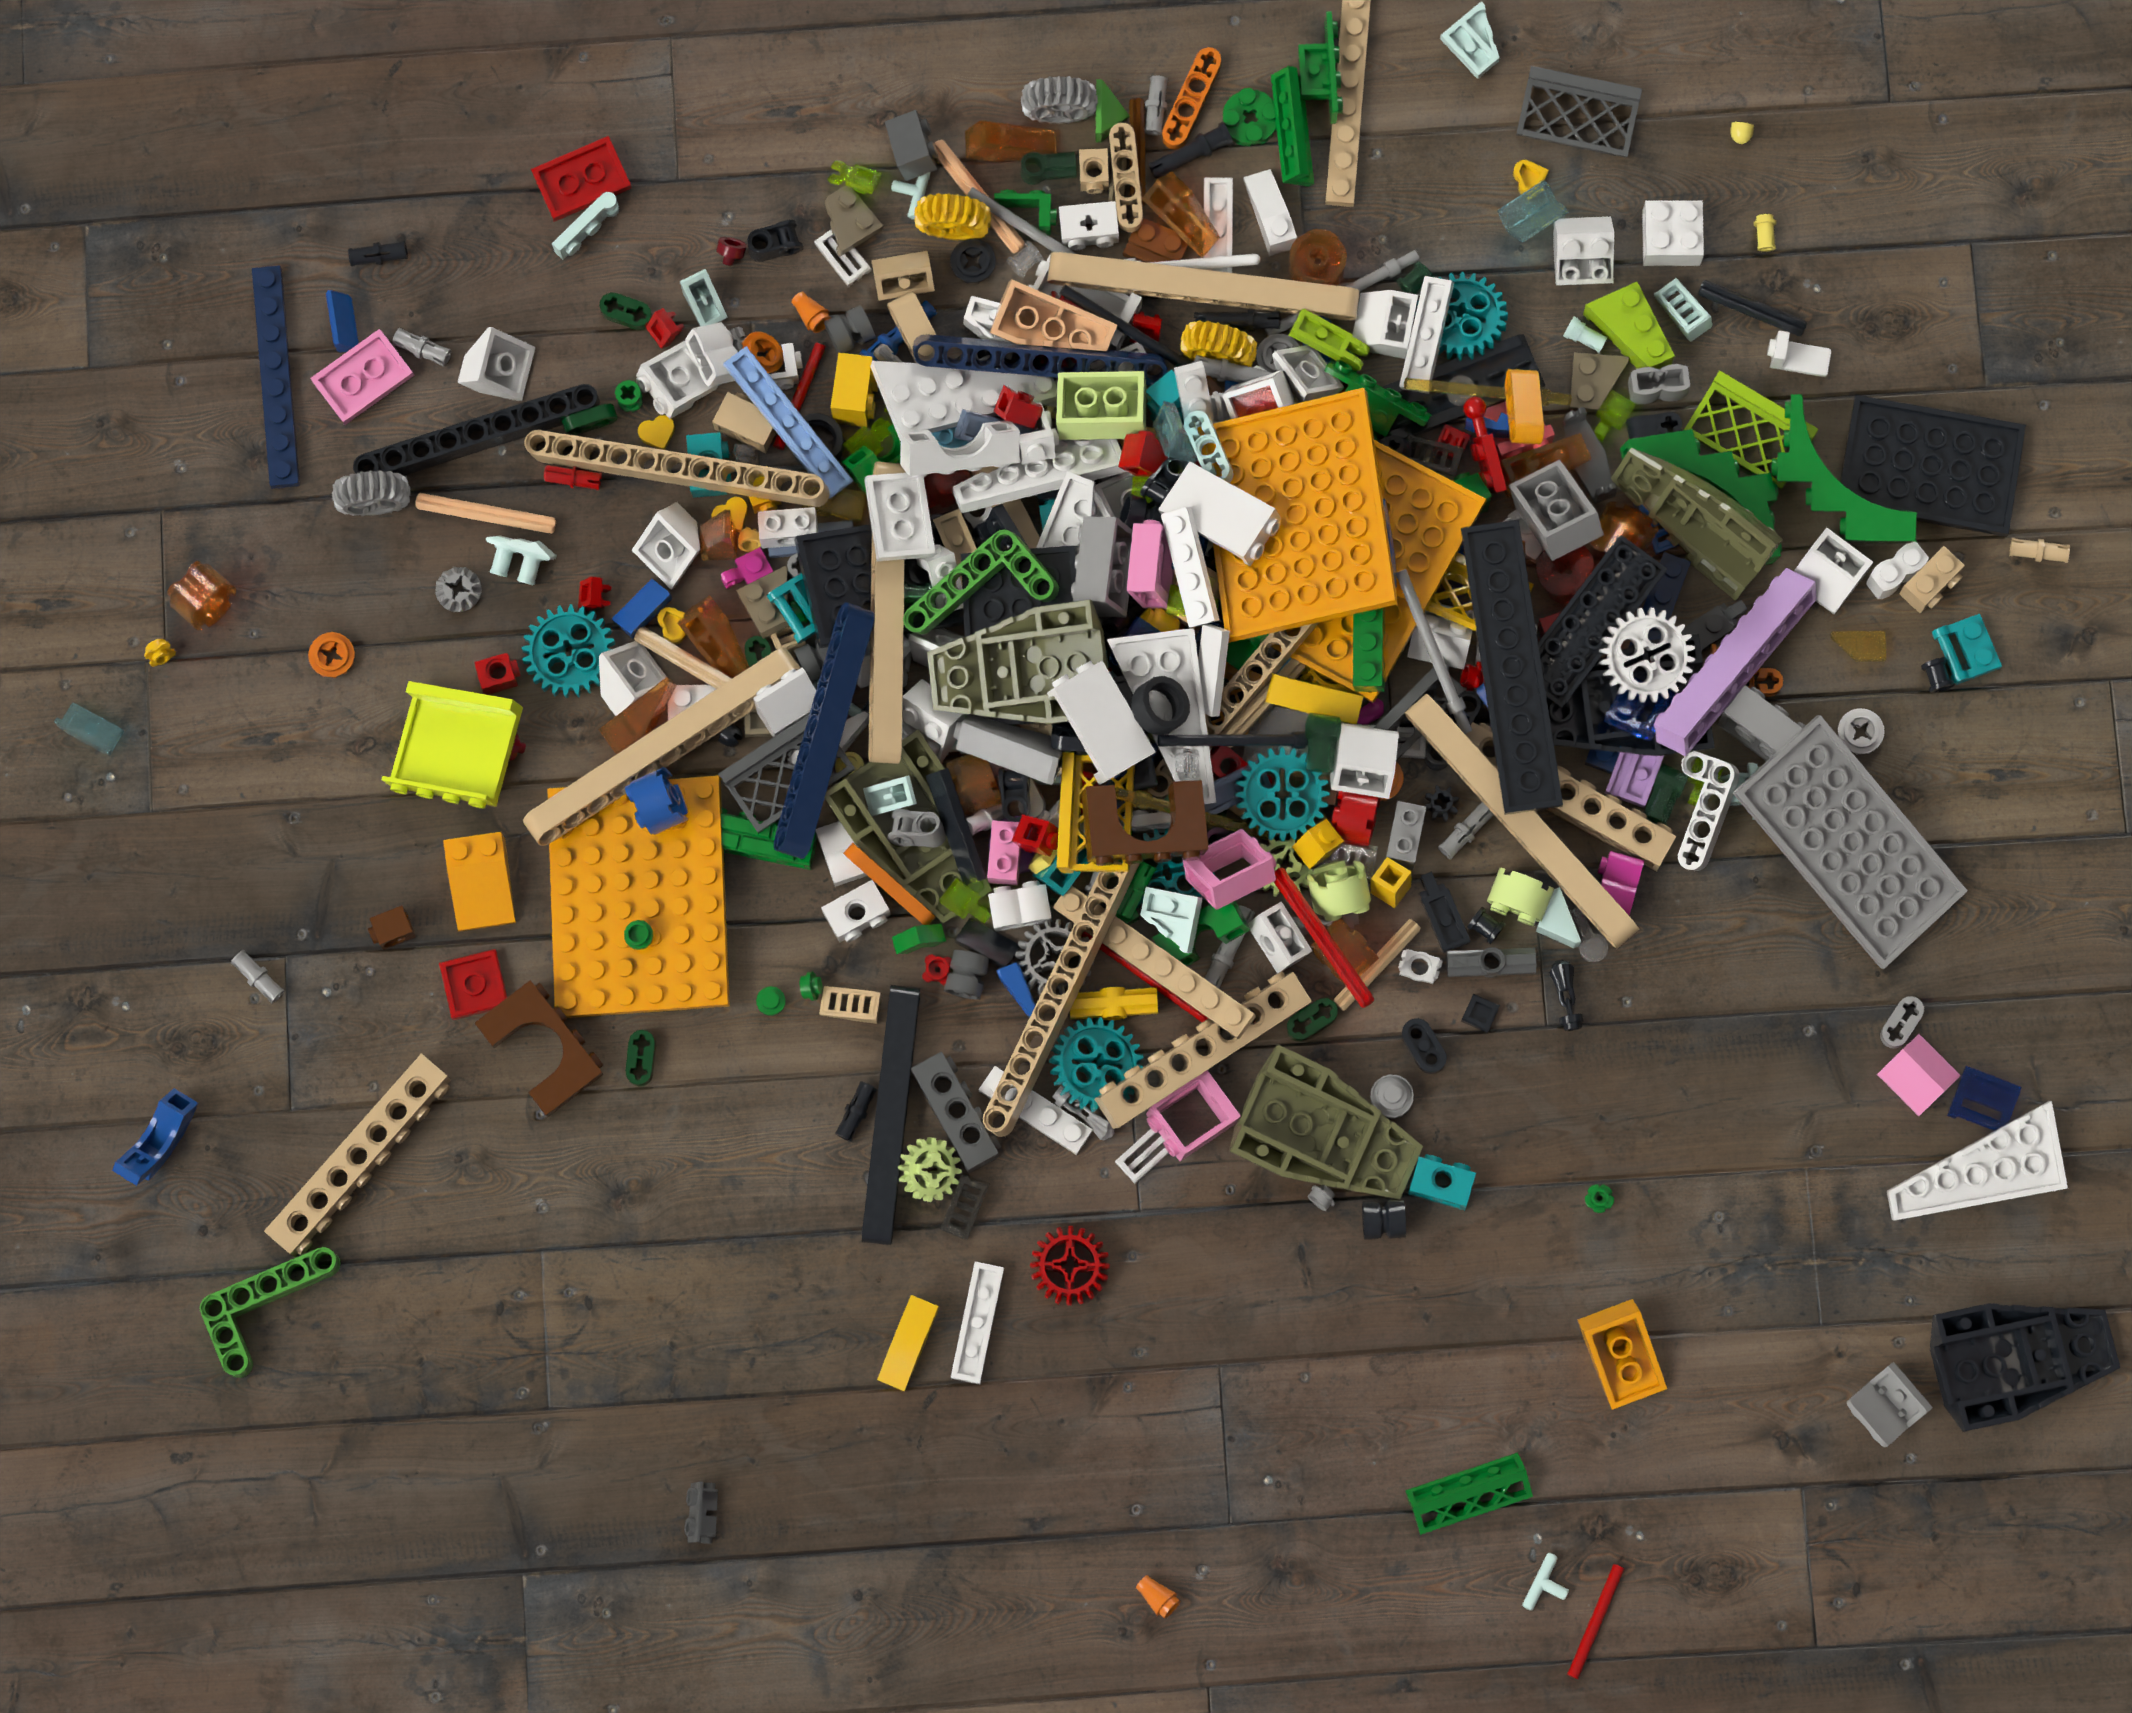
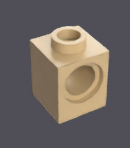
[1079,148,1109,194]

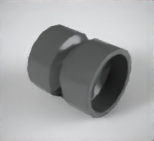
[824,305,876,353]
[793,640,828,682]
[944,950,990,1000]

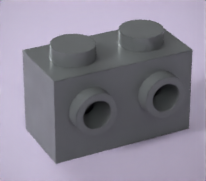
[885,110,938,181]

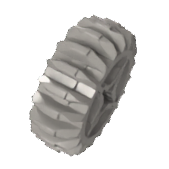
[1021,76,1098,124]
[332,470,411,516]
[1015,919,1094,995]

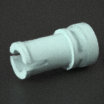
[1563,316,1608,353]

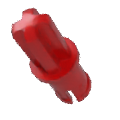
[544,465,602,491]

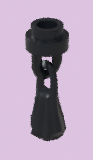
[1548,959,1584,1031]

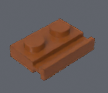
[1123,218,1191,263]

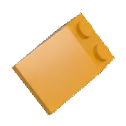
[443,832,516,931]
[1577,1299,1667,1410]

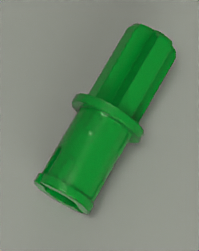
[1117,862,1157,919]

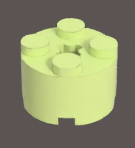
[1307,860,1371,921]
[1487,868,1554,926]

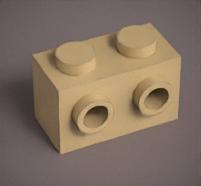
[871,251,935,301]
[712,392,776,453]
[1899,546,1965,614]

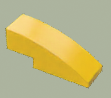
[1265,673,1364,725]
[877,1295,939,1392]

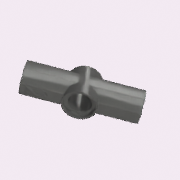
[1446,947,1536,978]

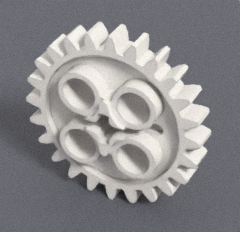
[1599,608,1695,703]

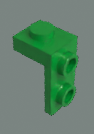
[994,190,1057,235]

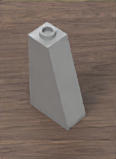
[953,714,1065,785]

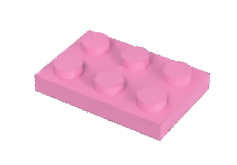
[310,329,414,425]

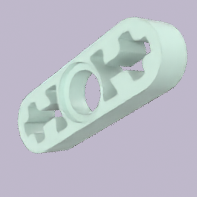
[1184,411,1234,483]

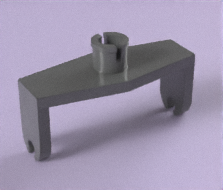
[1562,407,1618,504]

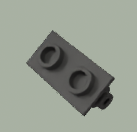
[685,1481,718,1544]

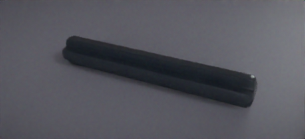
[1698,280,1807,336]

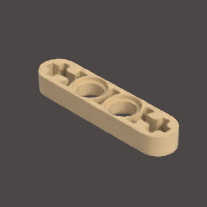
[1109,123,1143,232]

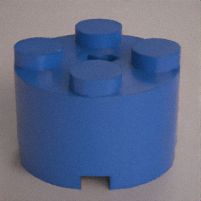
[625,767,688,835]

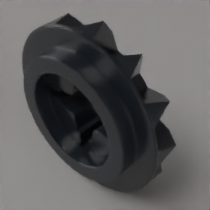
[950,239,996,284]

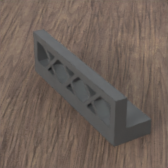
[1374,663,1465,761]

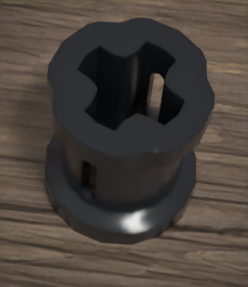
[1921,657,1955,694]
[1467,907,1506,945]

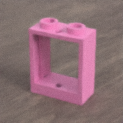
[1126,520,1174,608]
[1182,829,1276,910]
[1146,1070,1241,1161]

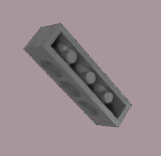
[911,1051,1001,1174]

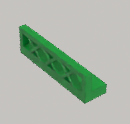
[1271,66,1314,187]
[1405,1453,1533,1535]

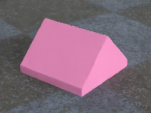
[1877,1034,1961,1116]

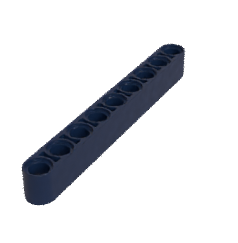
[913,334,1168,386]
[774,602,874,859]

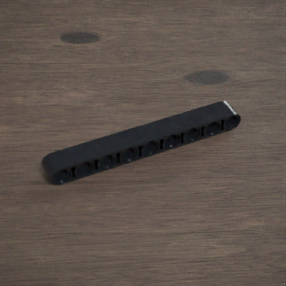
[353,384,600,476]
[862,985,920,1245]

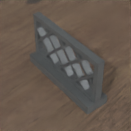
[1516,66,1642,158]
[719,714,855,834]

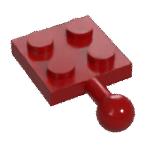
[1463,396,1507,493]

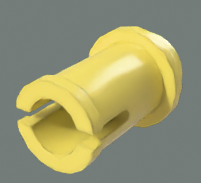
[1754,214,1776,252]

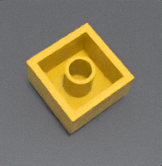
[831,352,879,428]

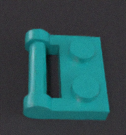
[766,573,816,644]
[1931,613,2002,685]

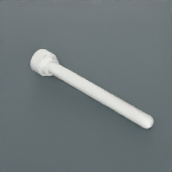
[1124,254,1260,269]

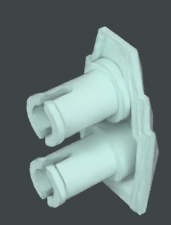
[486,535,557,585]

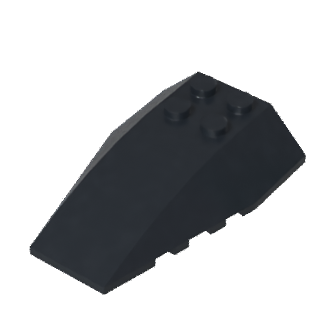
[1546,634,1715,756]
[1930,1303,2121,1432]

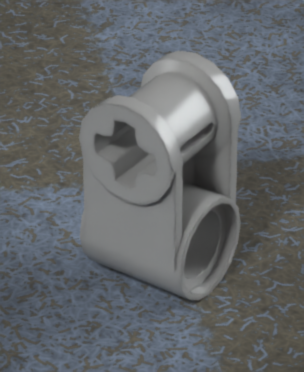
[887,809,947,848]

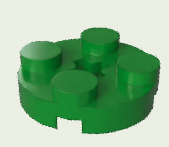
[1223,88,1277,146]

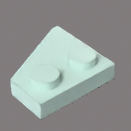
[1440,1,1499,79]
[1140,887,1203,953]

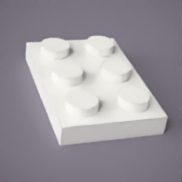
[864,473,935,562]

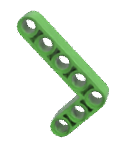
[903,529,1059,635]
[200,1247,341,1378]

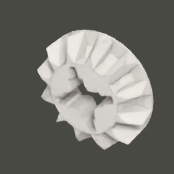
[1837,708,1884,755]

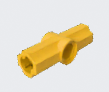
[1070,987,1158,1020]

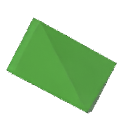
[1096,79,1129,143]

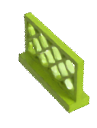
[1684,370,1818,490]

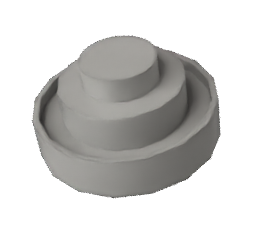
[1370,1074,1414,1119]

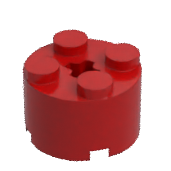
[1331,791,1381,847]

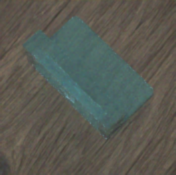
[1497,180,1568,242]
[1153,401,1198,463]
[54,702,124,756]

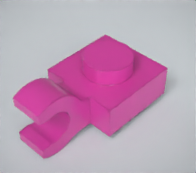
[721,547,773,589]

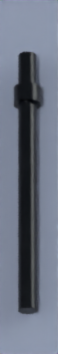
[1059,284,1192,368]
[1157,731,1328,749]

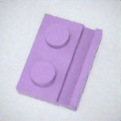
[1605,753,1664,808]

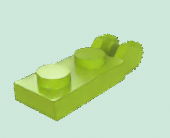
[1289,309,1370,371]

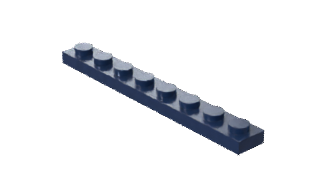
[252,265,300,489]
[1585,552,1691,774]

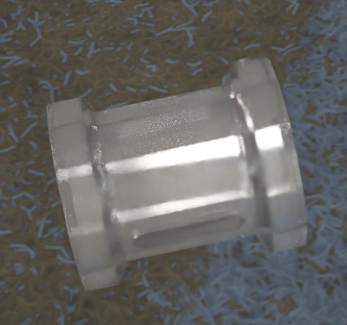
[1006,241,1044,278]

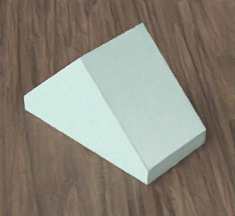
[680,269,728,327]
[863,776,917,816]
[1536,887,1581,948]

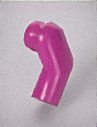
[1357,698,1384,725]

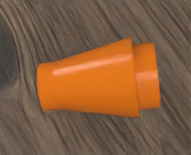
[791,292,831,333]
[1136,1575,1181,1619]

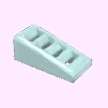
[1654,278,1712,342]

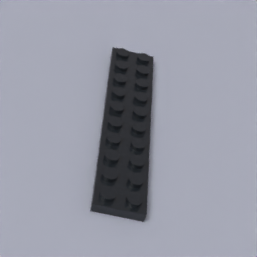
[1461,519,1563,815]

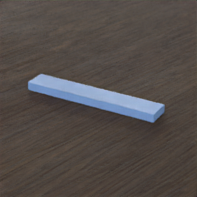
[723,346,853,499]

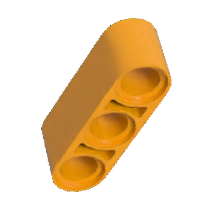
[1505,369,1544,444]

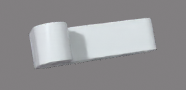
[1678,751,1740,871]

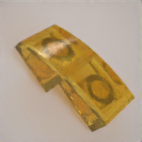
[801,485,867,523]

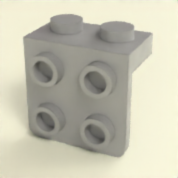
[1847,1362,1933,1447]

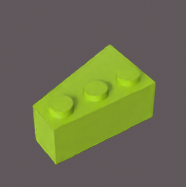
[1583,282,1675,370]

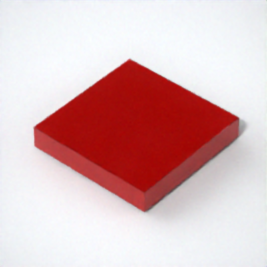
[439,949,507,1020]

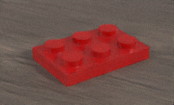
[531,136,632,222]

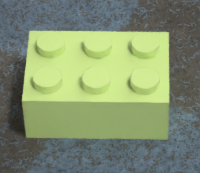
[1056,371,1147,440]

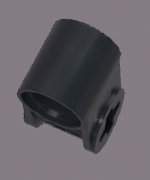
[747,220,804,262]
[1626,412,1682,439]
[1140,454,1189,505]
[998,767,1031,822]

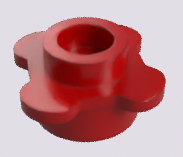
[1460,661,1484,691]
[922,954,952,985]

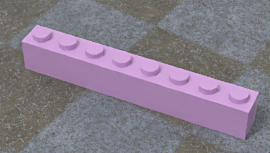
[1654,568,1816,756]

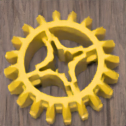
[914,193,991,241]
[1180,321,1257,367]

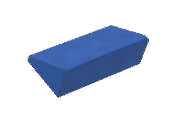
[326,290,359,353]
[612,579,673,639]

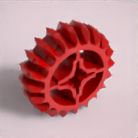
[1030,1226,1110,1306]

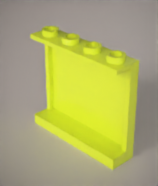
[381,681,523,809]

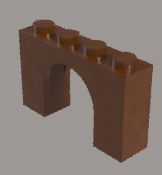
[1081,780,1209,866]
[475,980,604,1118]

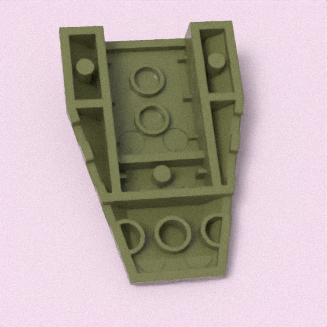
[1611,448,1783,601]
[927,600,1108,724]
[824,729,992,923]
[1229,1045,1423,1200]

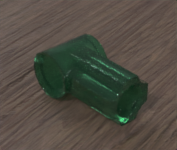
[1020,152,1077,185]
[1305,713,1341,773]
[1644,763,1689,825]

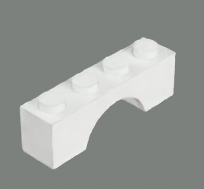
[900,420,1020,478]

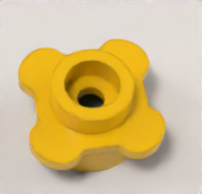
[144,639,176,667]

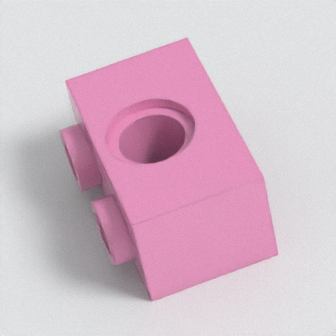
[987,820,1021,886]

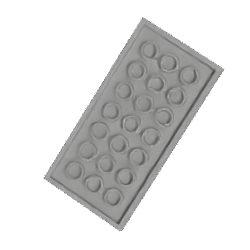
[1733,715,1968,969]

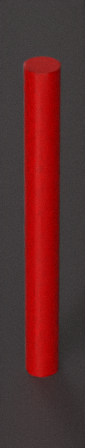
[773,343,826,450]
[1567,1564,1624,1679]

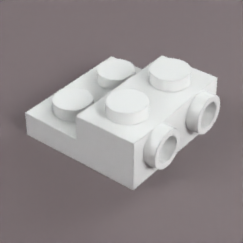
[636,340,718,419]

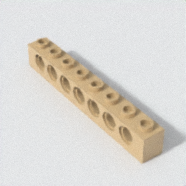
[1465,722,1677,872]
[1094,971,1312,1129]
[264,1053,451,1258]

